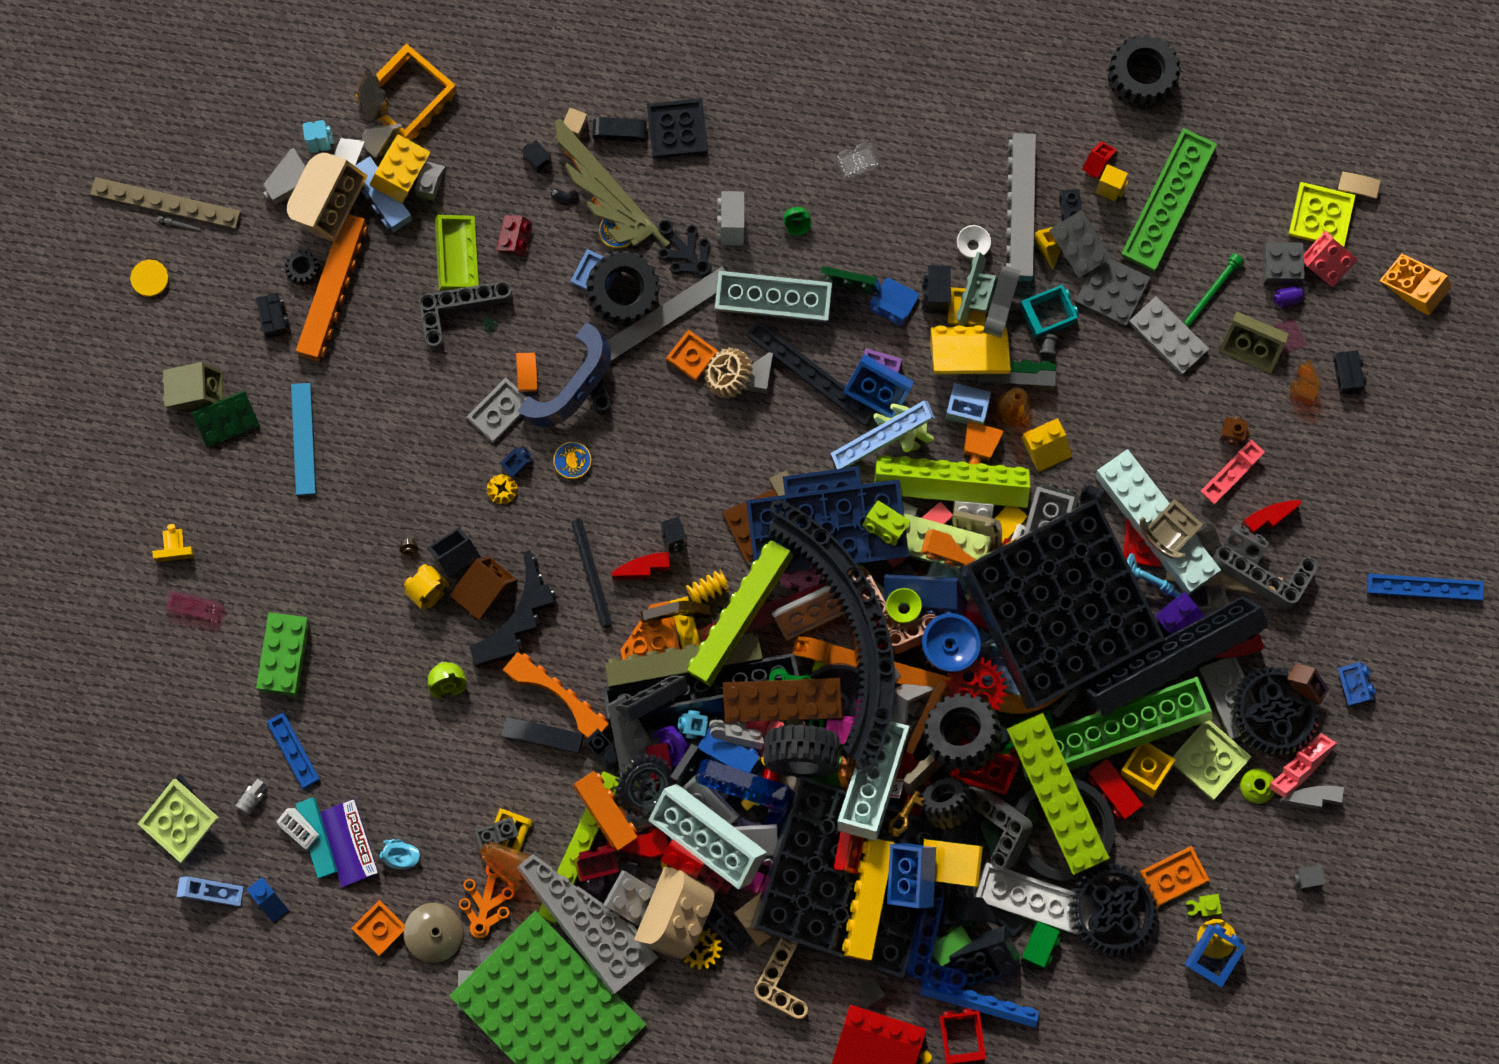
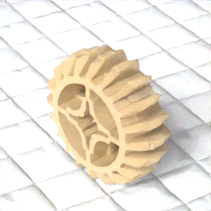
[704,347,753,399]

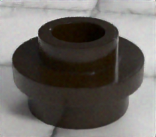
[399,539,418,556]

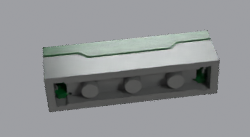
[978,359,1056,391]

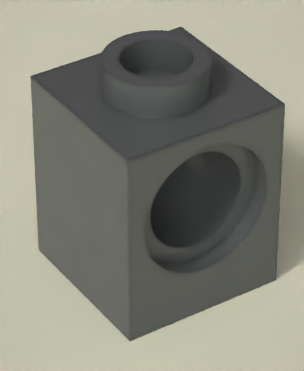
[1293,865,1326,890]

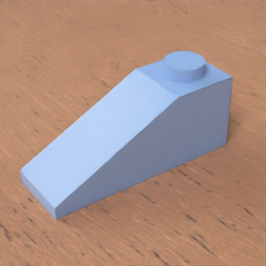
[176,876,243,906]

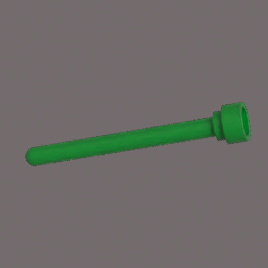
[1184,253,1245,327]

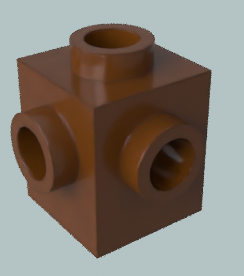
[1219,417,1250,446]

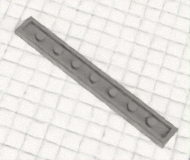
[607,266,725,361]

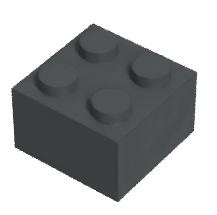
[1262,242,1304,285]

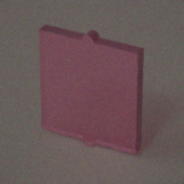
[1272,318,1307,357]

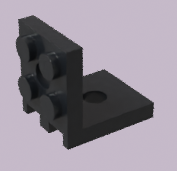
[670,744,742,803]

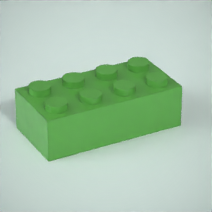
[256,612,310,697]

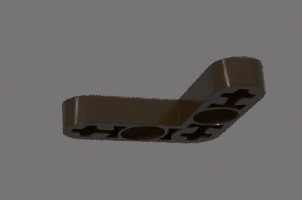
[640,601,711,623]

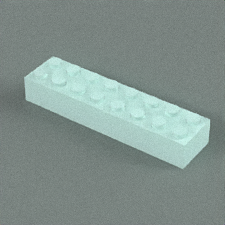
[1095,449,1221,596]

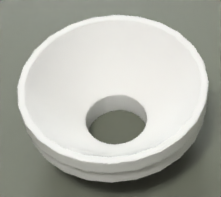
[957,225,991,259]

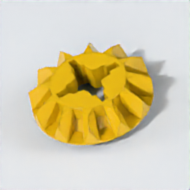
[487,474,517,504]

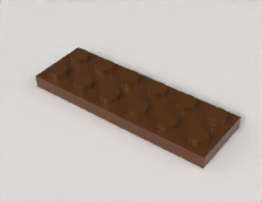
[723,678,843,722]

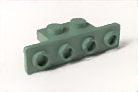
[956,252,998,327]

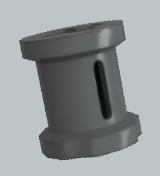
[1039,334,1058,357]
[630,812,654,833]

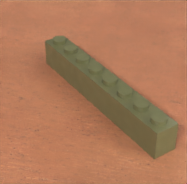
[605,634,762,687]

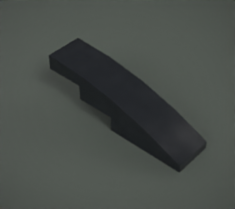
[501,717,584,754]

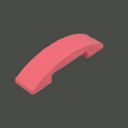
[1200,439,1265,505]

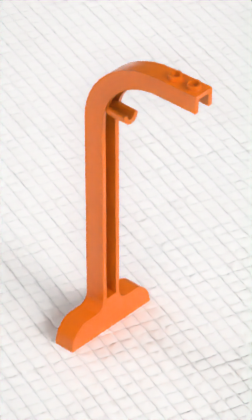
[792,636,1067,714]

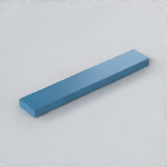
[291,383,316,496]

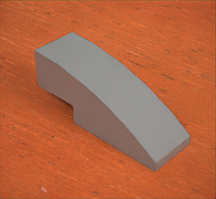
[1280,786,1344,809]

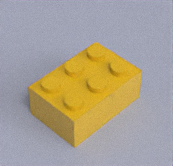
[369,134,430,204]

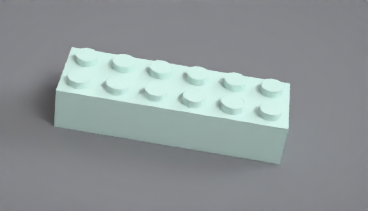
[715,271,832,322]
[838,717,909,841]
[648,784,767,889]

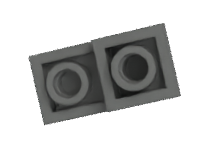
[473,817,519,851]

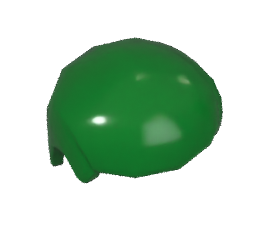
[783,207,812,235]

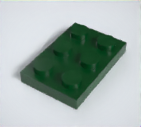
[820,266,881,295]
[191,390,260,448]

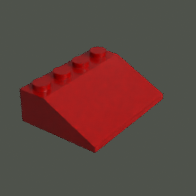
[832,1005,926,1064]

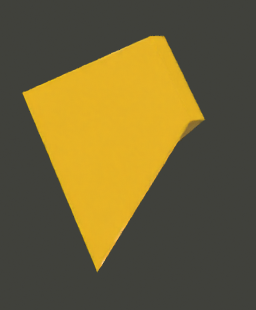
[1034,227,1061,269]

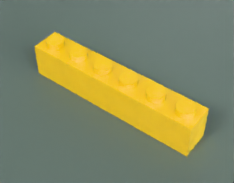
[842,839,894,961]

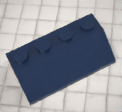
[884,575,968,619]

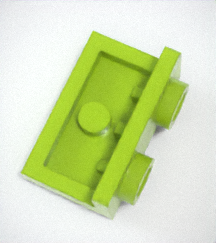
[863,501,910,546]

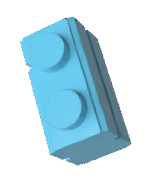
[303,120,334,153]

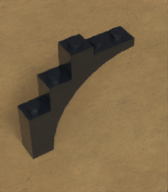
[469,550,557,668]

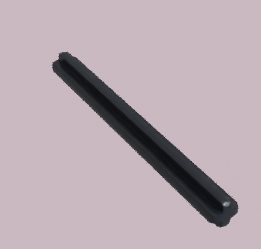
[571,518,612,627]

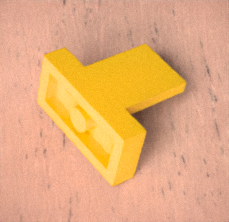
[152,524,194,562]

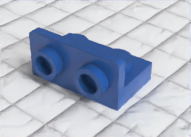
[1338,662,1376,706]

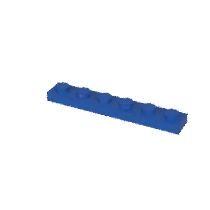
[1367,574,1484,602]
[920,978,1039,1027]

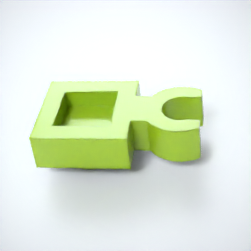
[1185,894,1222,917]

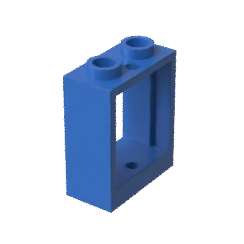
[1184,924,1246,988]

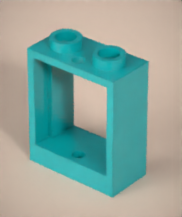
[1019,285,1079,339]

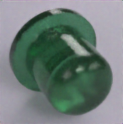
[484,318,498,331]

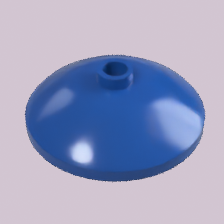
[922,613,981,672]

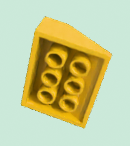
[930,325,1011,374]

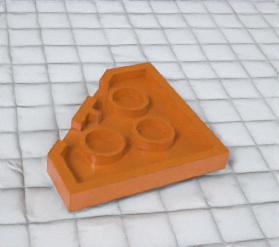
[621,601,680,660]

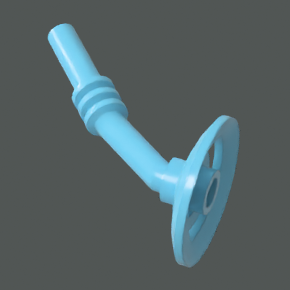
[1127,554,1181,598]

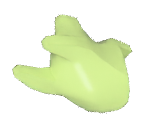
[874,404,934,452]

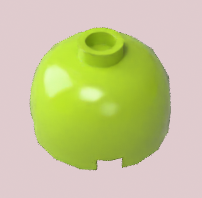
[428,662,467,698]

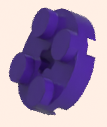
[651,726,689,766]

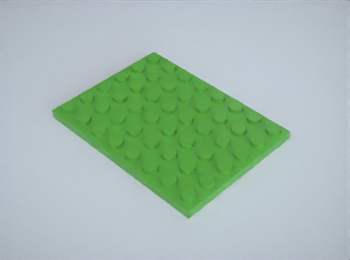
[449,910,646,1064]

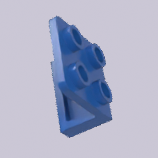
[869,278,919,326]

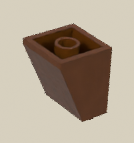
[450,556,518,619]

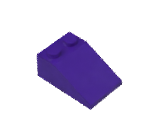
[1154,592,1205,636]

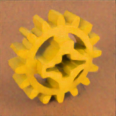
[684,928,722,970]

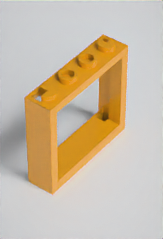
[356,43,457,140]

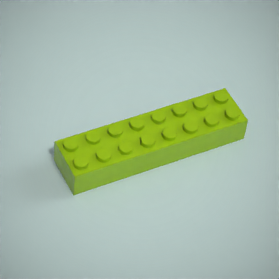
[874,455,1030,508]
[1006,713,1109,875]

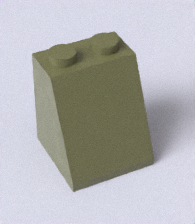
[162,362,224,411]

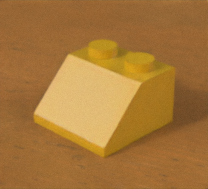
[1022,418,1072,472]

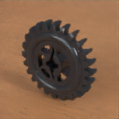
[614,753,675,817]

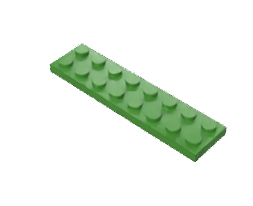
[1121,128,1217,272]

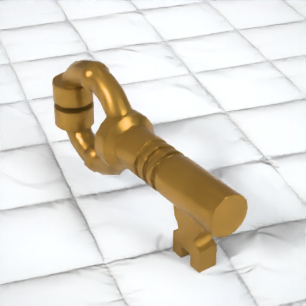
[888,790,926,837]

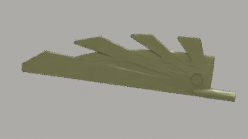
[554,119,670,248]

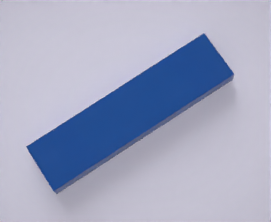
[267,712,320,790]

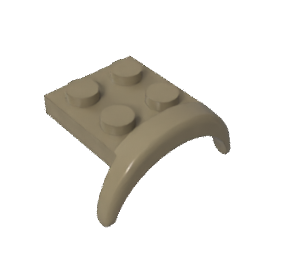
[1140,499,1203,560]
[952,510,1002,552]

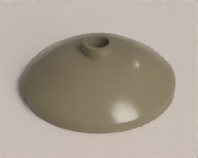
[403,903,463,963]

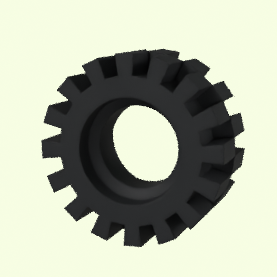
[284,249,320,286]

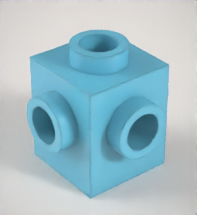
[678,710,708,739]

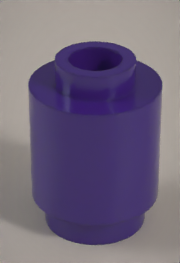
[1274,286,1303,308]

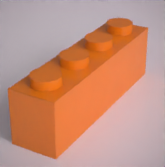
[572,771,637,851]

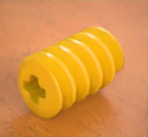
[686,569,729,604]

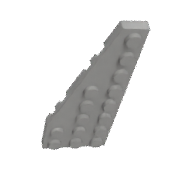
[516,854,658,995]

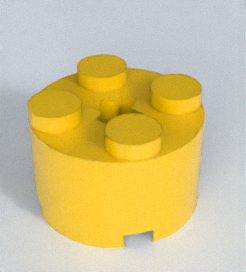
[404,564,449,610]

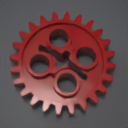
[944,657,1008,710]

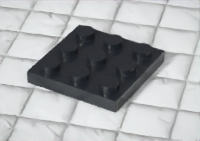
[647,98,708,159]

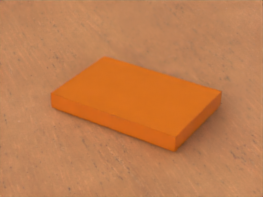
[1139,846,1210,907]

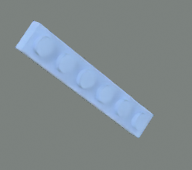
[831,400,935,469]

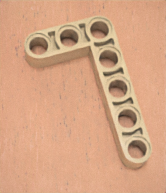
[754,939,808,1020]

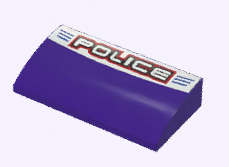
[320,799,379,888]

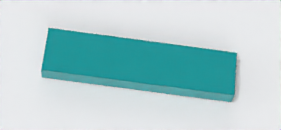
[296,797,338,878]

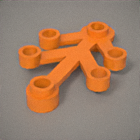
[459,862,514,938]

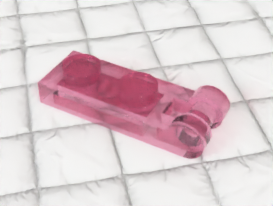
[166,590,224,623]

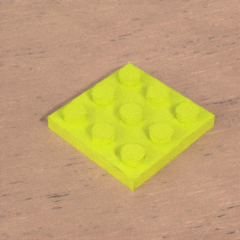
[1288,182,1355,247]

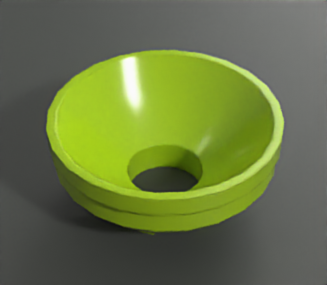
[886,588,922,624]
[1240,769,1275,804]

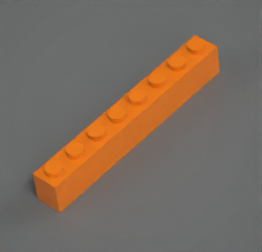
[296,214,368,362]

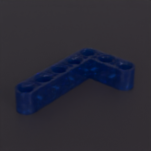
[695,759,792,834]
[907,883,967,989]

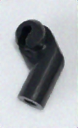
[550,189,579,205]

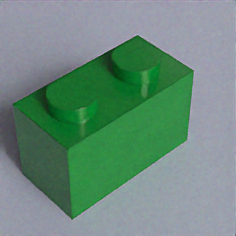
[1021,922,1061,969]

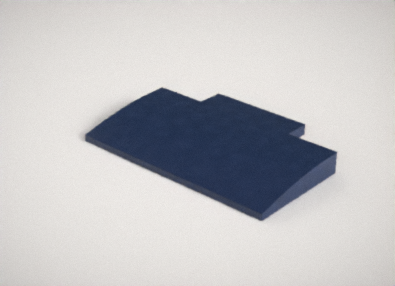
[746,466,909,573]

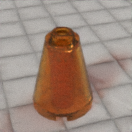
[994,388,1032,427]
[479,841,531,891]

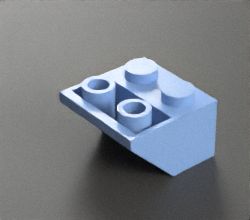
[945,383,991,425]

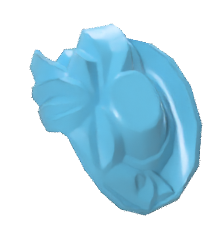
[380,839,420,869]

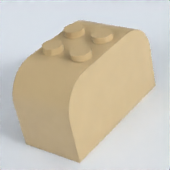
[287,153,368,242]
[634,867,714,959]

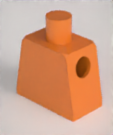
[963,421,1003,464]

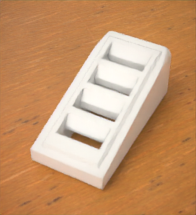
[276,808,319,850]

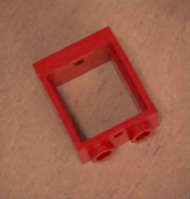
[938,1008,986,1064]

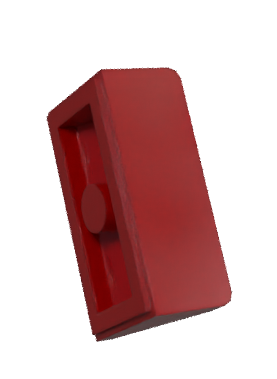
[834,831,864,874]

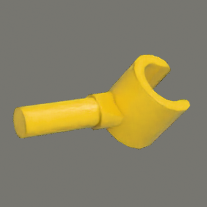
[918,1050,932,1064]

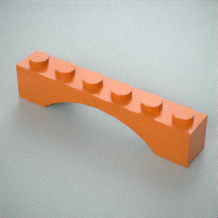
[921,529,976,567]
[503,652,609,738]

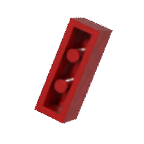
[1087,759,1143,821]

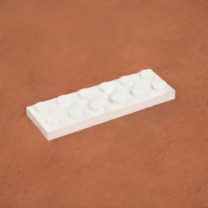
[975,863,1096,937]

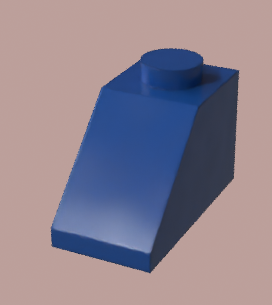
[246,877,289,923]

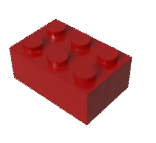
[947,736,1020,795]

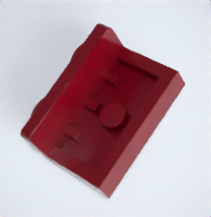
[496,216,533,257]
[574,845,619,882]

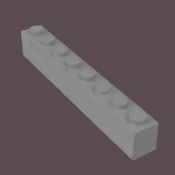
[1006,133,1036,281]

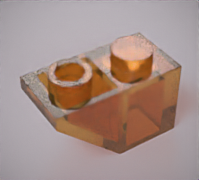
[1289,359,1321,406]

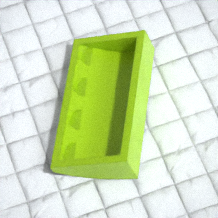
[435,215,479,291]

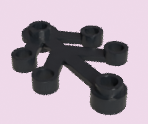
[658,220,712,278]

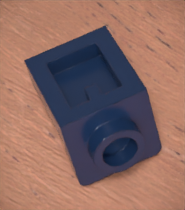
[500,447,534,477]

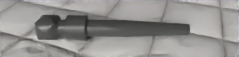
[157,216,201,232]

